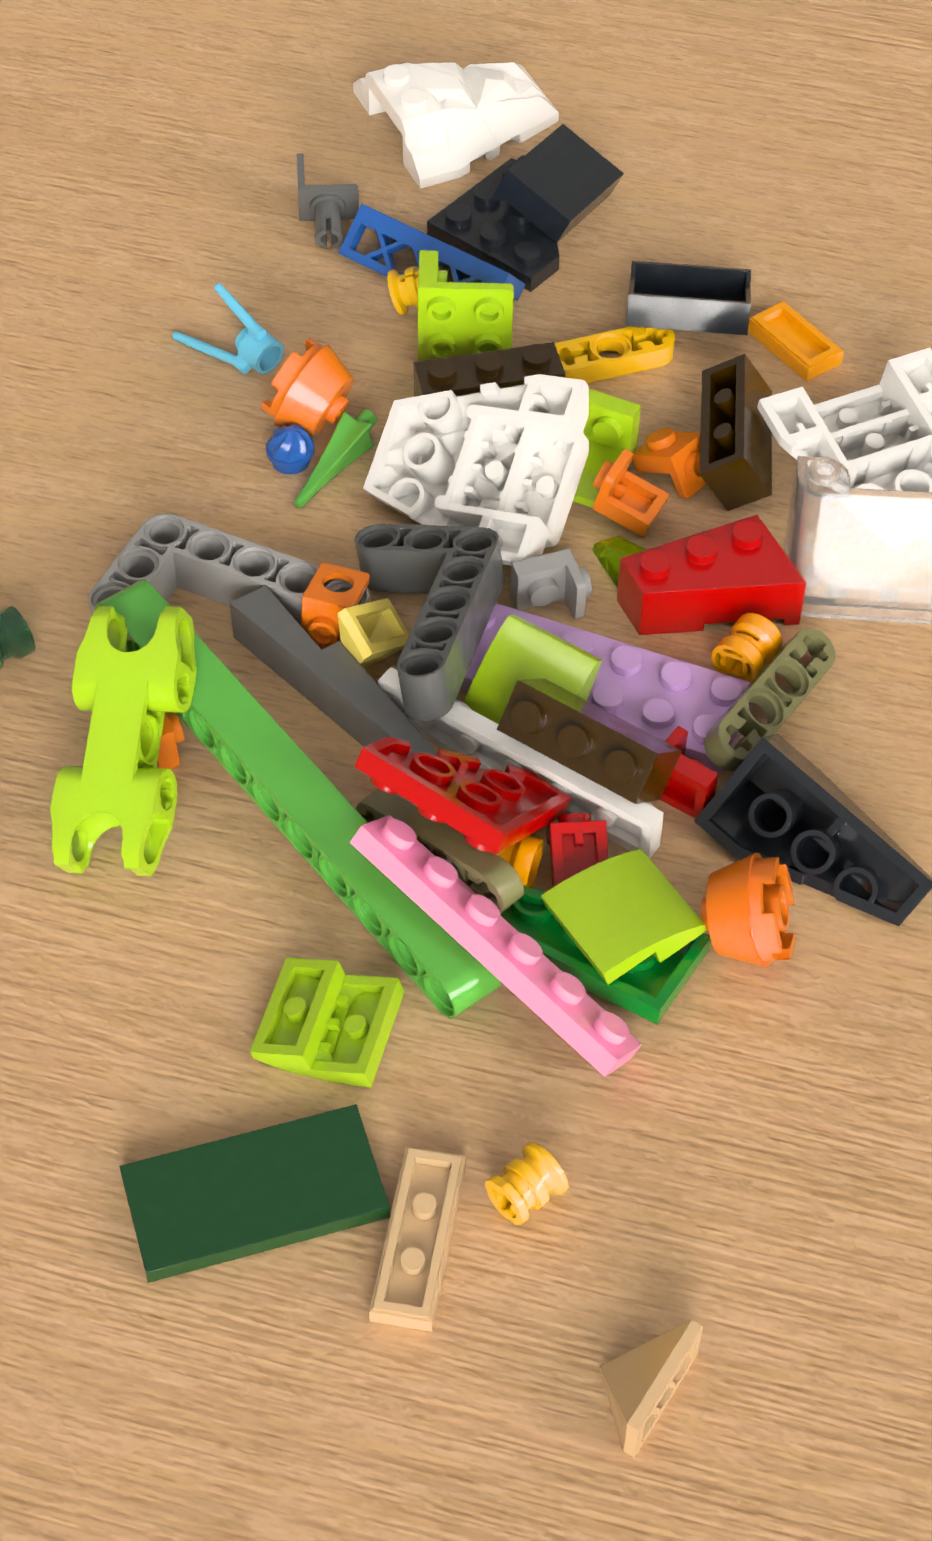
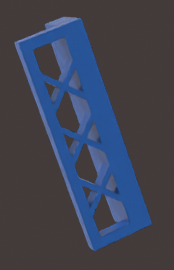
[338,204,526,301]

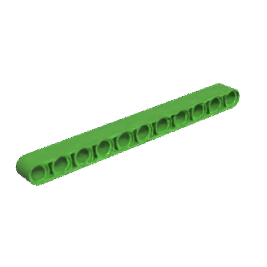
[95,579,501,1019]

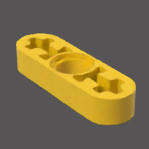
[555,326,675,384]

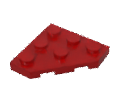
[354,736,572,854]

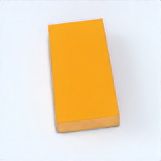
[748,301,844,382]

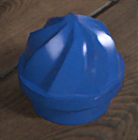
[266,424,315,475]

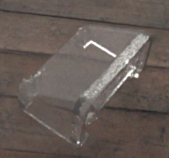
[784,456,932,624]

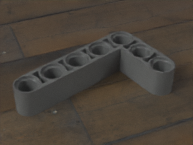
[355,524,505,721]

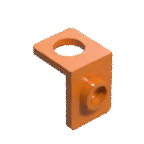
[301,563,370,650]

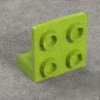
[418,250,514,360]
[573,388,641,508]

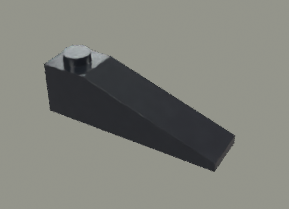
[694,734,932,926]

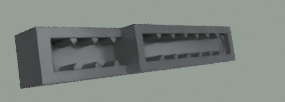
[230,585,437,755]

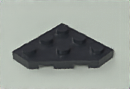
[427,158,560,292]

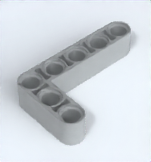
[89,513,370,626]

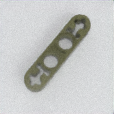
[704,628,835,771]
[356,789,524,914]

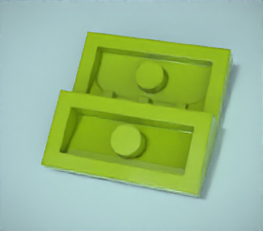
[463,614,602,724]
[541,849,707,985]
[250,957,405,1088]

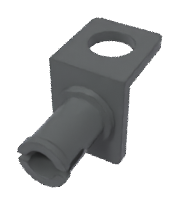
[297,153,359,249]

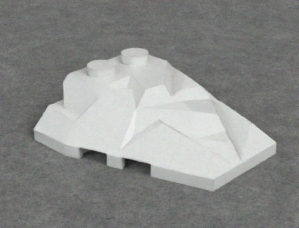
[353,62,559,189]
[757,348,932,546]
[363,374,589,566]

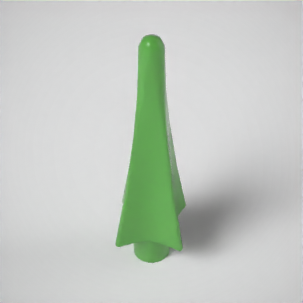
[294,409,377,508]

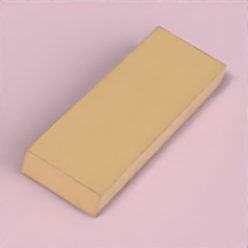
[369,1146,466,1332]

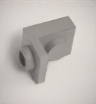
[510,548,592,619]

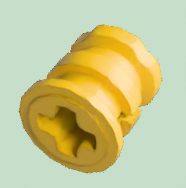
[387,266,439,315]
[485,1142,569,1225]

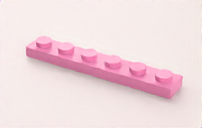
[350,815,642,1077]

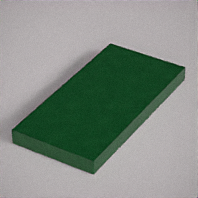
[119,1104,390,1283]

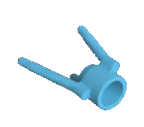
[172,283,284,374]

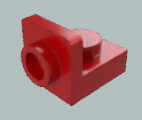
[660,726,718,819]
[546,813,609,888]

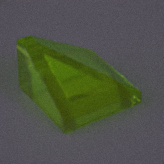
[592,535,647,588]

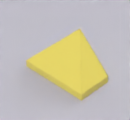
[338,598,410,669]

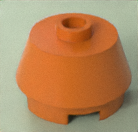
[261,338,354,436]
[701,853,796,968]

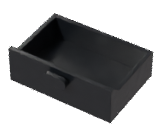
[491,124,624,243]
[626,261,751,335]

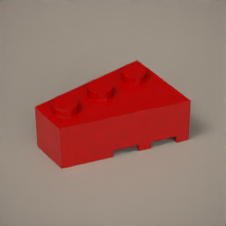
[617,514,807,635]

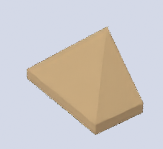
[599,1319,703,1458]

